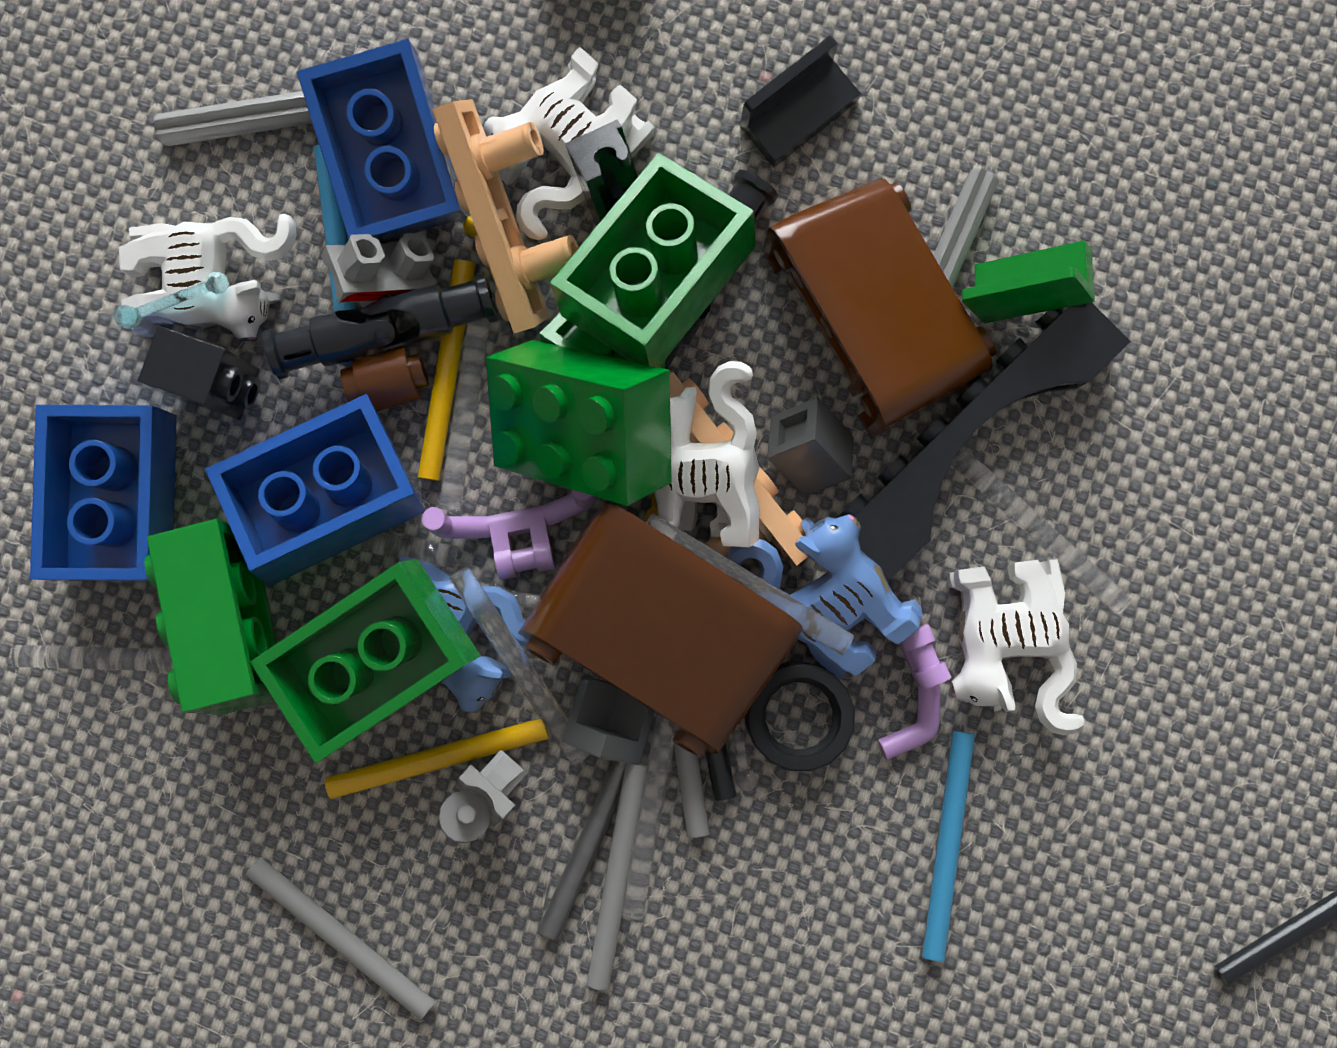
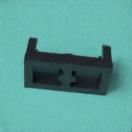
[565,119,638,227]

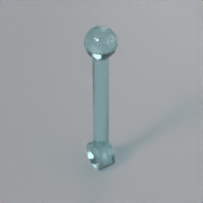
[114,271,229,329]

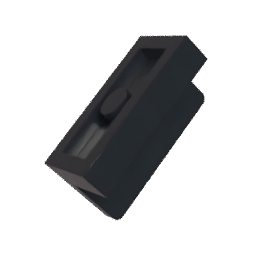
[740,35,861,168]

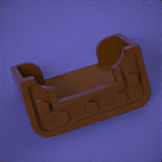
[762,177,996,439]
[518,503,803,758]

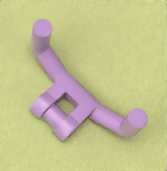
[422,489,597,580]
[877,624,951,760]

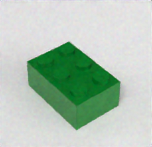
[550,152,756,367]
[486,340,672,506]
[144,518,277,715]
[250,558,481,764]

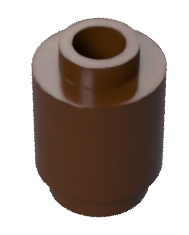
[340,345,429,412]

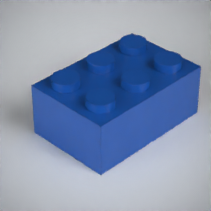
[296,39,468,243]
[205,394,425,586]
[30,405,177,582]

